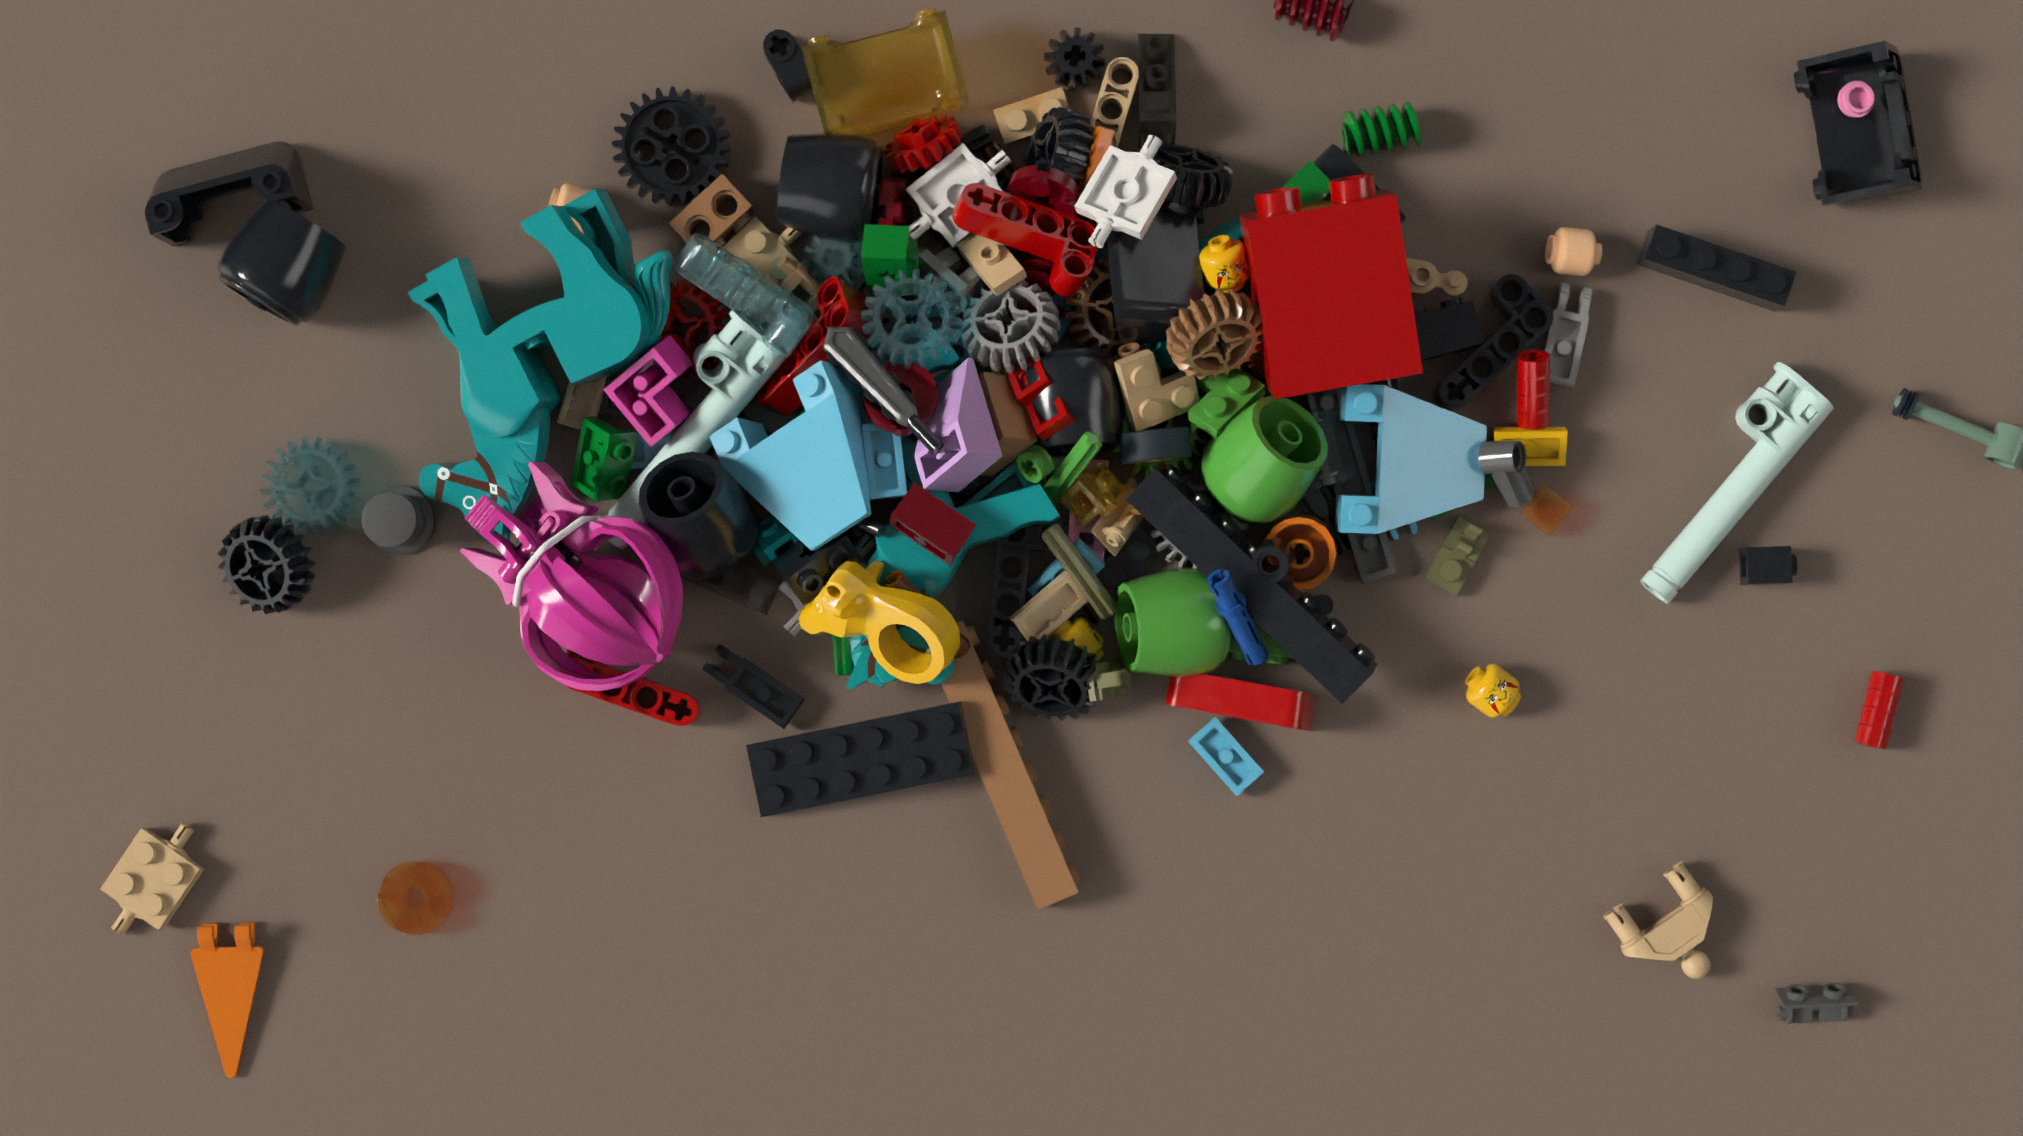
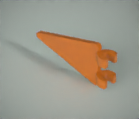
[190,922,265,1078]

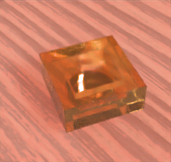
[1520,484,1573,536]

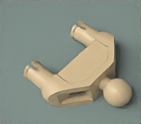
[1603,861,1713,979]

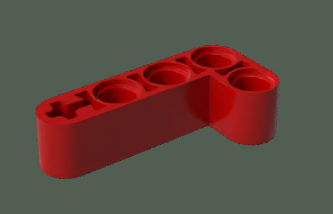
[952,183,1097,297]
[753,276,874,416]
[565,649,701,726]
[1165,674,1318,732]

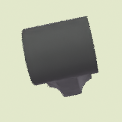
[1478,440,1535,508]

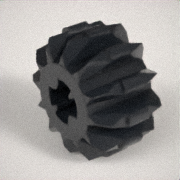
[1044,28,1106,91]

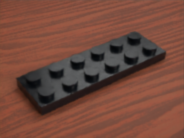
[746,701,976,817]

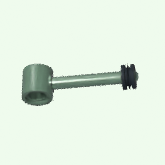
[1892,388,2023,470]

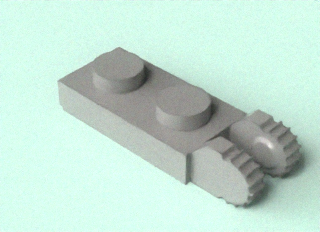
[1543,282,1592,389]

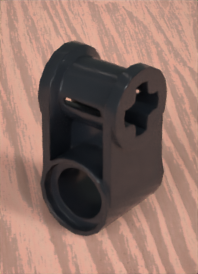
[763,29,824,103]

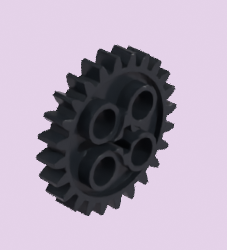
[611,86,731,207]

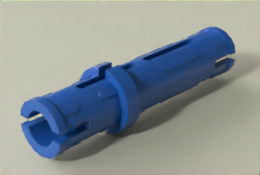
[1207,569,1268,666]

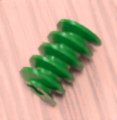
[1341,102,1421,158]

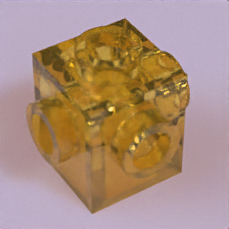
[1060,462,1126,527]

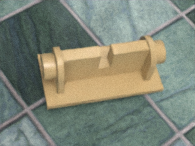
[1090,478,1144,556]

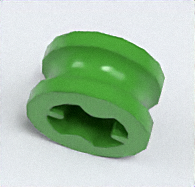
[1017,445,1054,483]

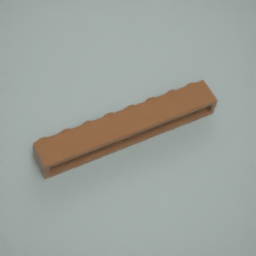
[926,621,1083,910]

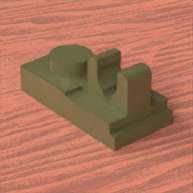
[1424,514,1491,596]
[1084,659,1133,702]

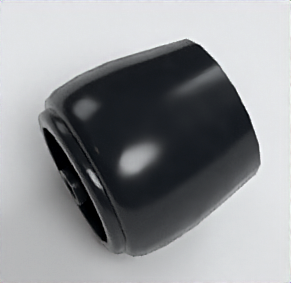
[777,133,883,243]
[218,201,346,326]
[1025,348,1124,457]
[639,452,758,580]

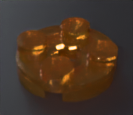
[378,861,454,935]

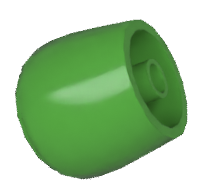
[1201,396,1328,523]
[1114,567,1231,677]

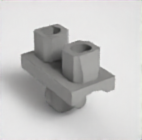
[918,247,984,311]

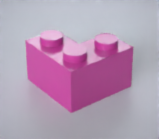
[603,335,694,447]

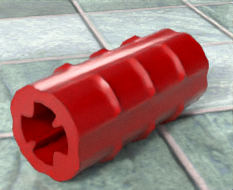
[1515,350,1551,430]
[1854,671,1904,750]

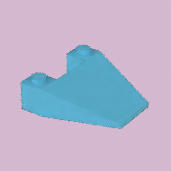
[709,360,871,551]
[1335,384,1487,534]

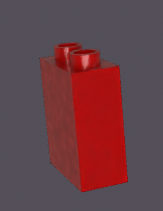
[1239,174,1423,399]

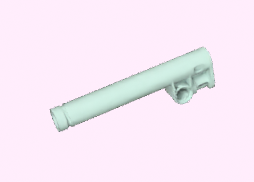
[604,309,789,550]
[1640,362,1834,604]

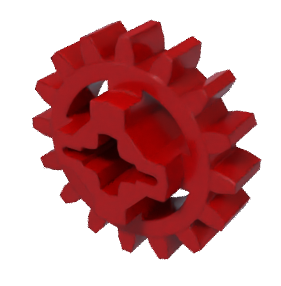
[883,114,963,173]

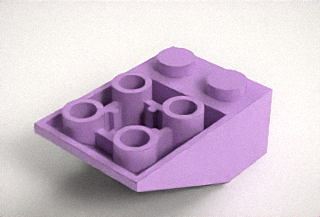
[914,358,1002,492]

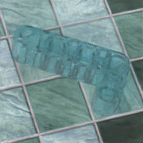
[673,233,814,357]

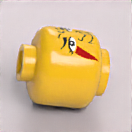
[1199,235,1250,293]
[1051,617,1104,662]
[1465,663,1521,718]

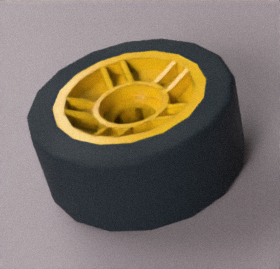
[1119,427,1192,464]

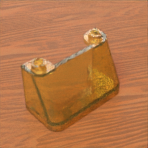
[802,8,968,136]

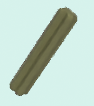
[1042,523,1117,619]

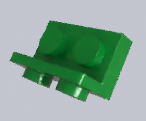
[570,416,638,502]

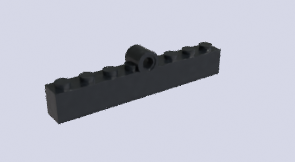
[1126,461,1377,704]

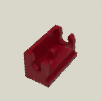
[889,482,976,566]

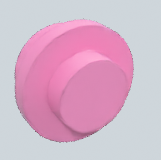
[1837,81,1875,118]

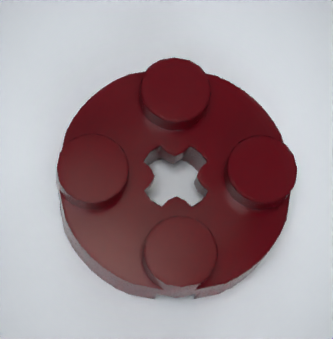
[1007,165,1080,217]
[879,177,913,226]
[863,361,938,437]

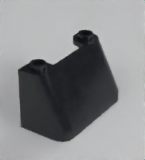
[1794,41,1922,206]
[145,141,314,247]
[1107,200,1205,346]

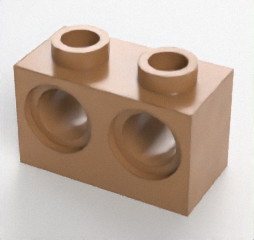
[668,174,755,260]

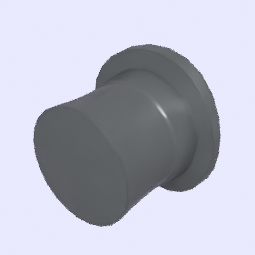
[361,486,435,555]

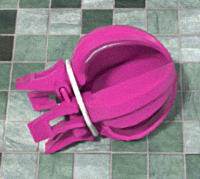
[460,462,683,691]

